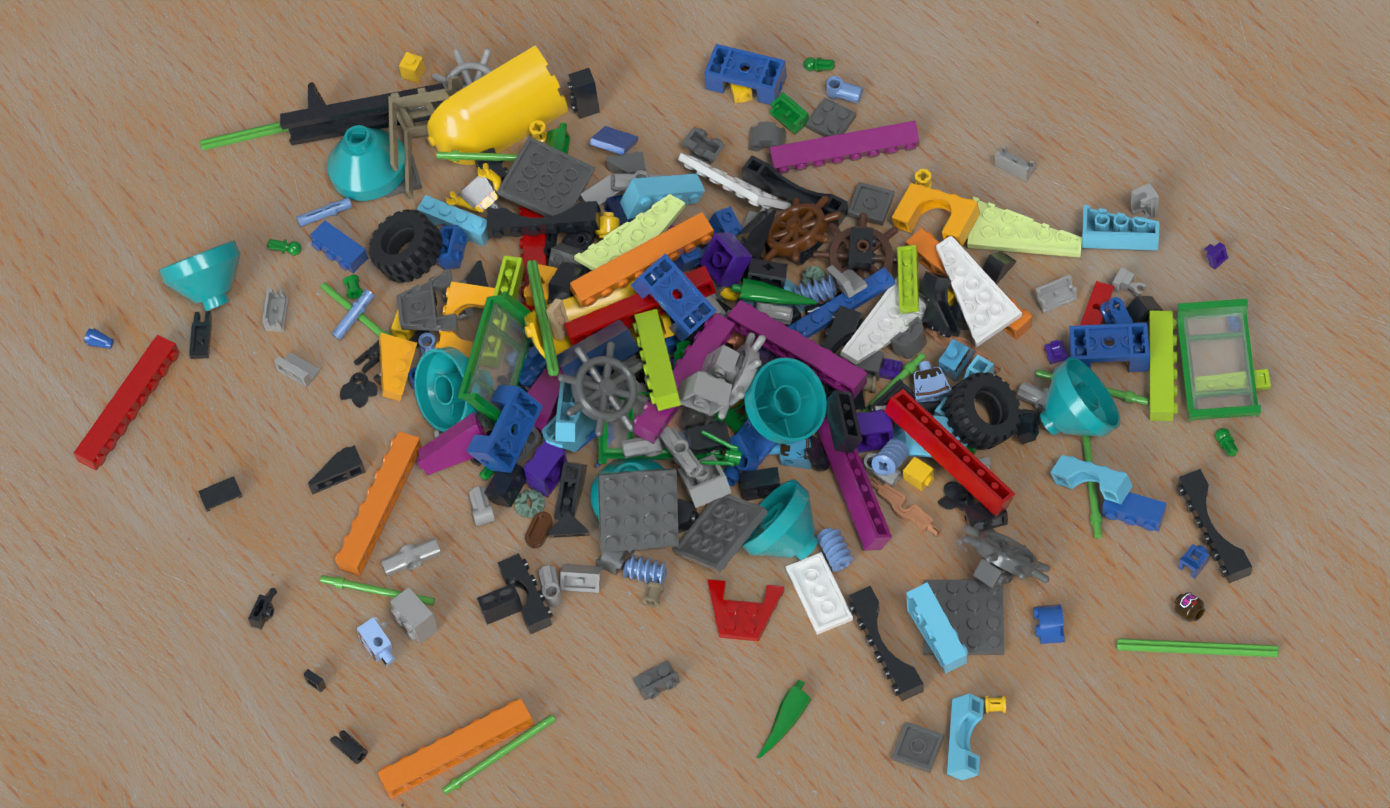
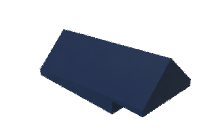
[556,319,640,386]

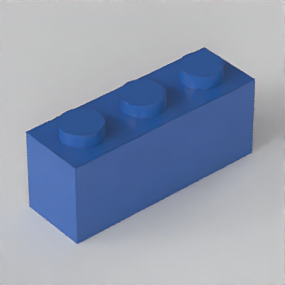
[310,220,368,274]
[1102,492,1166,532]

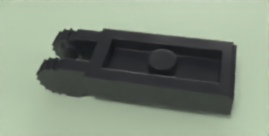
[189,311,212,359]

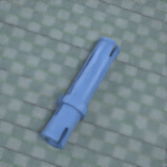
[297,197,353,227]
[331,289,375,340]

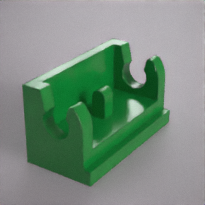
[769,92,809,135]

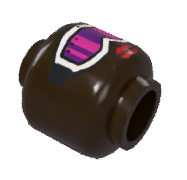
[1175,592,1205,622]

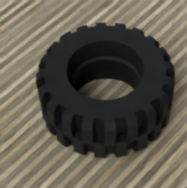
[369,209,443,283]
[945,372,1021,450]

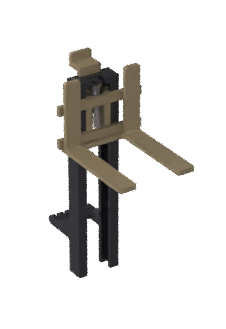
[280,76,463,199]

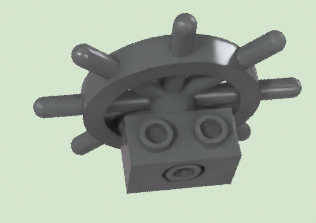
[558,341,651,437]
[962,524,1050,588]

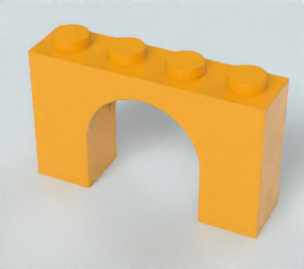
[891,183,981,247]
[435,282,495,365]

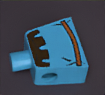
[939,339,976,382]
[769,437,812,469]

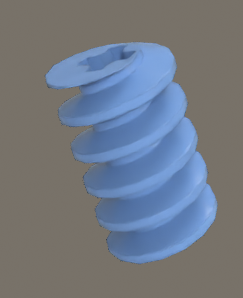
[794,275,836,307]
[872,438,909,475]
[817,528,854,572]
[623,554,667,586]

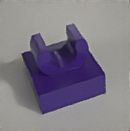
[1204,242,1228,269]
[1044,340,1068,365]
[880,358,903,380]

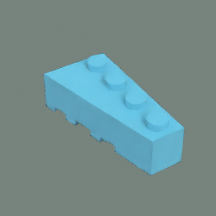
[620,174,705,219]
[1082,205,1159,250]
[555,382,588,442]
[906,582,969,673]

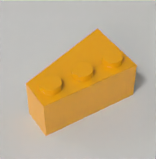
[379,333,417,401]

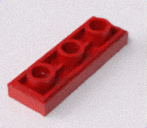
[1080,281,1114,325]

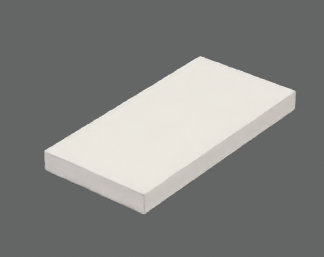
[786,552,853,635]

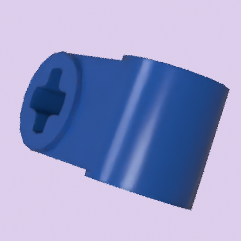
[1100,297,1133,324]

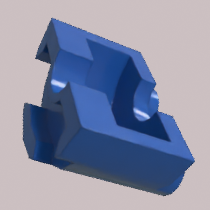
[509,347,547,388]
[1033,604,1065,644]

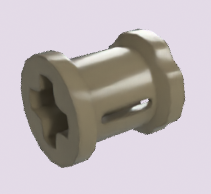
[864,375,876,393]
[642,582,664,608]

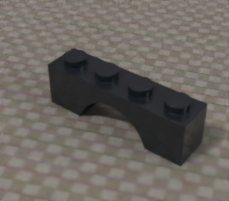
[498,553,553,635]

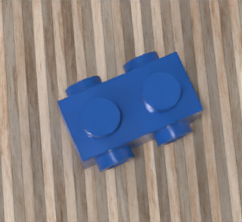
[436,225,468,270]

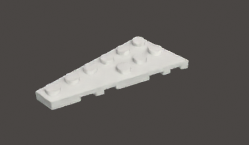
[678,153,792,210]

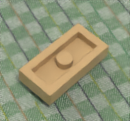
[546,299,569,341]

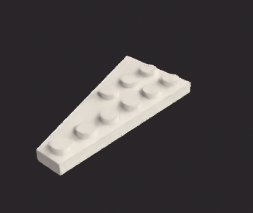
[936,236,1022,347]
[840,277,929,365]

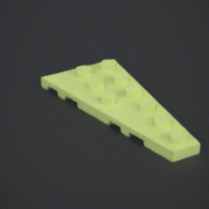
[574,194,686,270]
[967,196,1082,257]

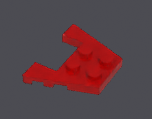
[708,579,785,641]

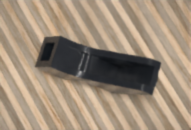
[919,271,961,338]

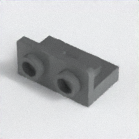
[633,661,680,700]

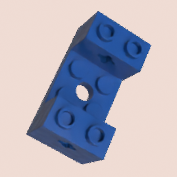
[704,44,787,105]
[673,206,743,273]
[631,253,717,342]
[1069,323,1150,372]
[466,385,543,473]

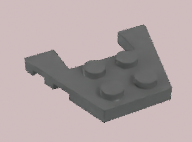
[397,269,459,332]

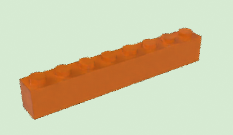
[570,212,714,308]
[906,228,1032,341]
[335,431,422,577]
[377,698,534,800]

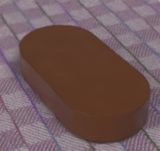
[525,512,553,548]

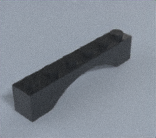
[742,155,848,227]
[486,201,601,239]
[820,305,863,388]
[1176,469,1252,583]
[847,586,924,701]

